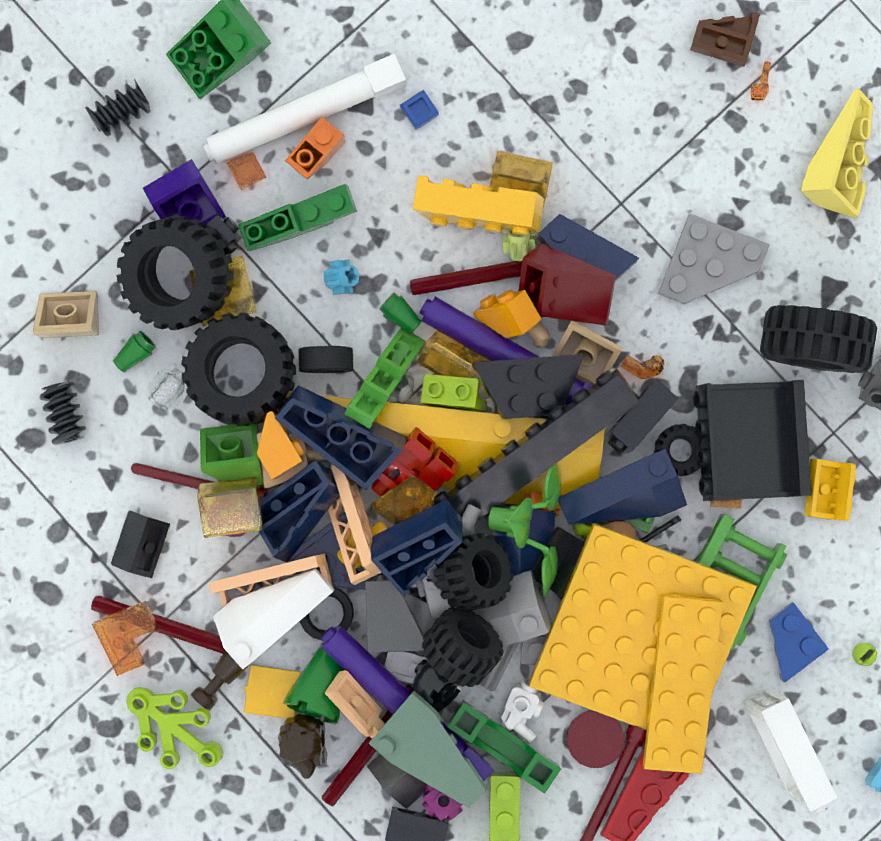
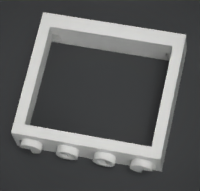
[743,689,838,813]

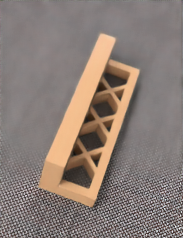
[328,465,381,585]
[209,553,333,607]

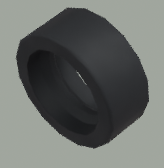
[299,346,353,373]
[299,587,354,641]

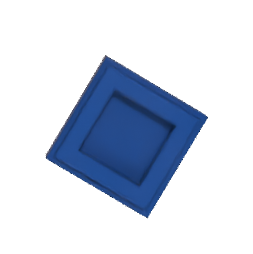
[400,90,439,130]

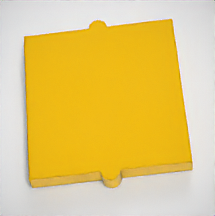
[244,665,301,719]

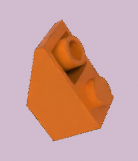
[285,117,346,180]

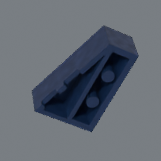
[537,214,639,282]

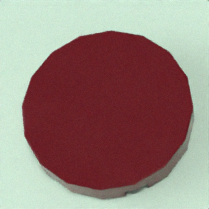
[567,710,624,768]

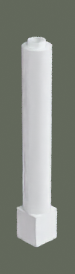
[203,53,406,164]

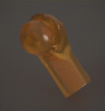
[620,355,665,379]

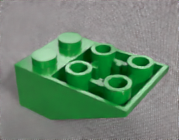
[166,0,271,99]

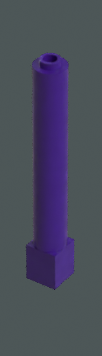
[419,296,593,406]
[320,626,494,781]

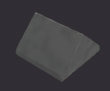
[367,754,427,809]

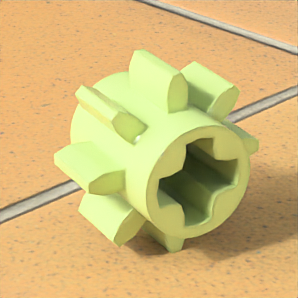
[502,230,537,261]

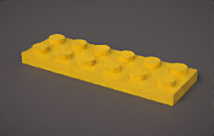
[643,595,723,774]

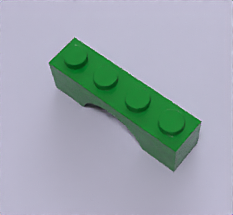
[447,700,561,794]

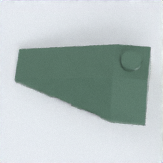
[369,691,488,808]

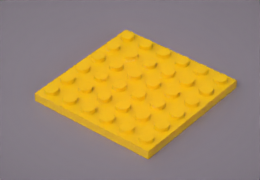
[528,523,757,730]

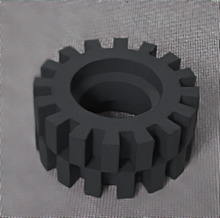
[654,424,701,476]

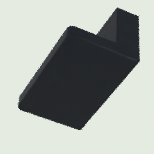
[111,511,170,578]
[530,527,585,598]
[385,806,449,841]

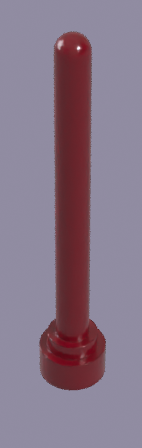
[131,463,267,507]
[580,724,647,841]

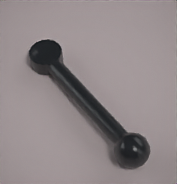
[640,515,681,543]

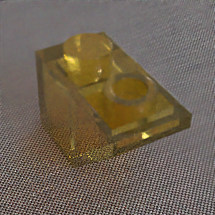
[370,475,434,524]

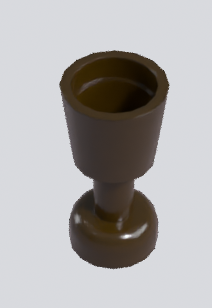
[190,650,248,711]

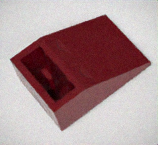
[518,243,616,326]

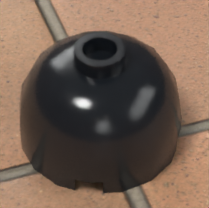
[412,659,461,713]

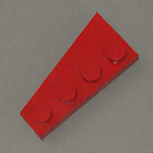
[600,744,705,841]

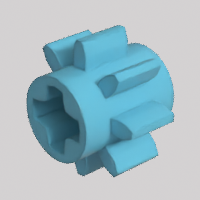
[324,259,359,295]

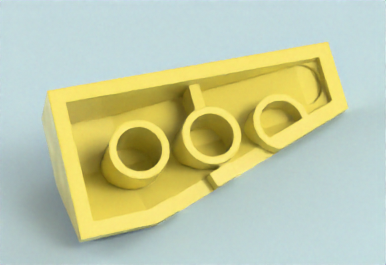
[801,89,873,218]

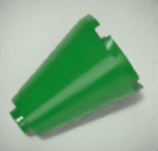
[283,643,344,724]

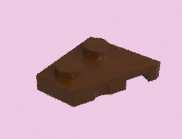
[690,13,760,67]

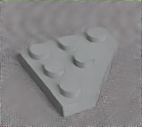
[658,214,770,304]

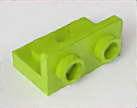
[420,374,487,413]

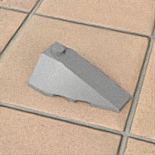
[472,570,552,646]

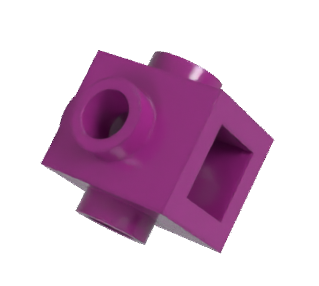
[422,784,463,821]

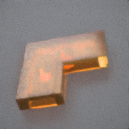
[92,601,158,676]

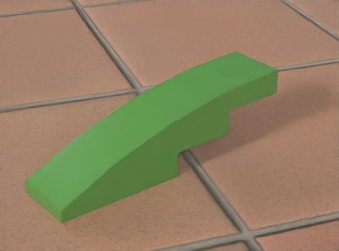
[344,328,426,429]

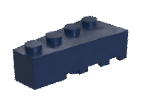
[275,385,407,490]

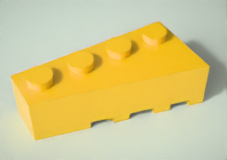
[413,175,544,236]

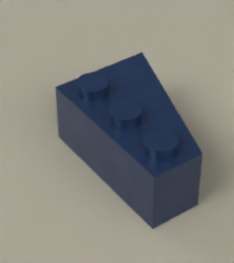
[246,460,339,563]
[371,500,463,597]

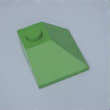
[200,423,264,489]

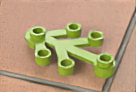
[126,687,223,769]

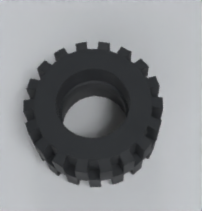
[433,533,513,611]
[422,607,504,687]

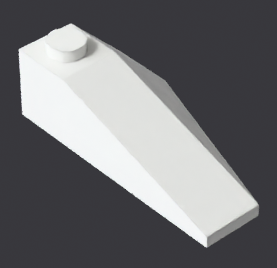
[213,568,335,669]

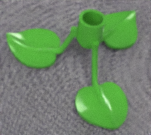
[488,463,561,597]

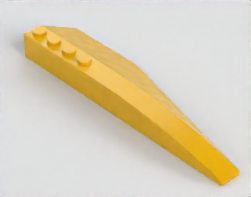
[263,393,605,510]

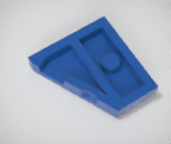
[769,602,829,683]

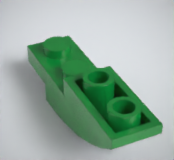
[238,184,357,251]

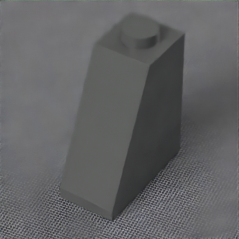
[365,575,424,653]

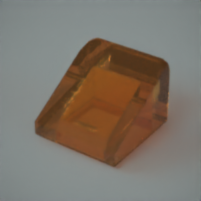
[226,152,266,191]

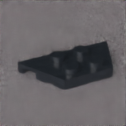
[472,354,583,419]

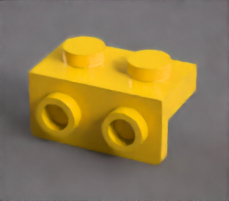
[804,459,856,521]

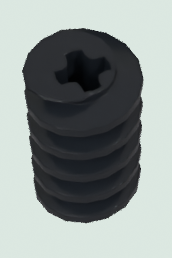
[85,79,151,136]
[39,382,86,445]

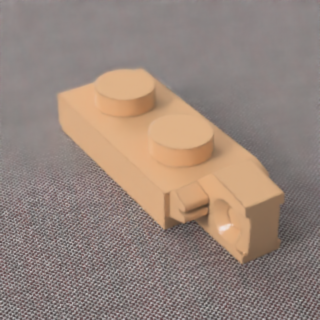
[325,670,385,739]

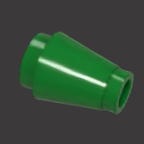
[379,293,422,334]
[113,331,156,373]

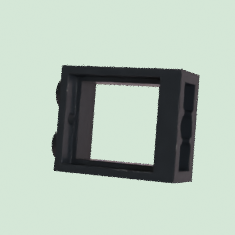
[606,379,679,454]

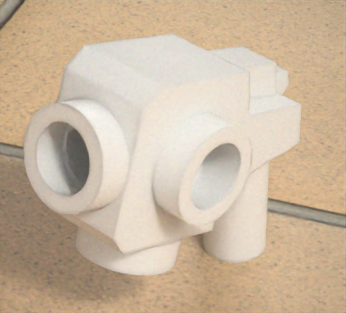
[501,680,544,743]

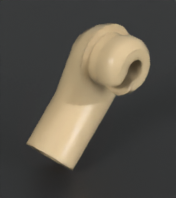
[526,322,550,348]

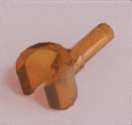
[751,61,771,100]

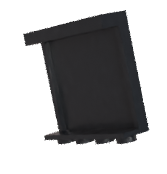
[693,380,812,501]

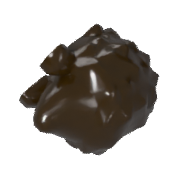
[278,714,327,779]

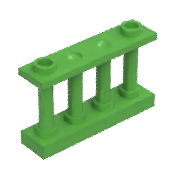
[696,514,787,650]

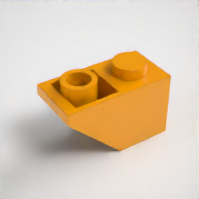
[472,290,542,338]
[257,411,305,480]

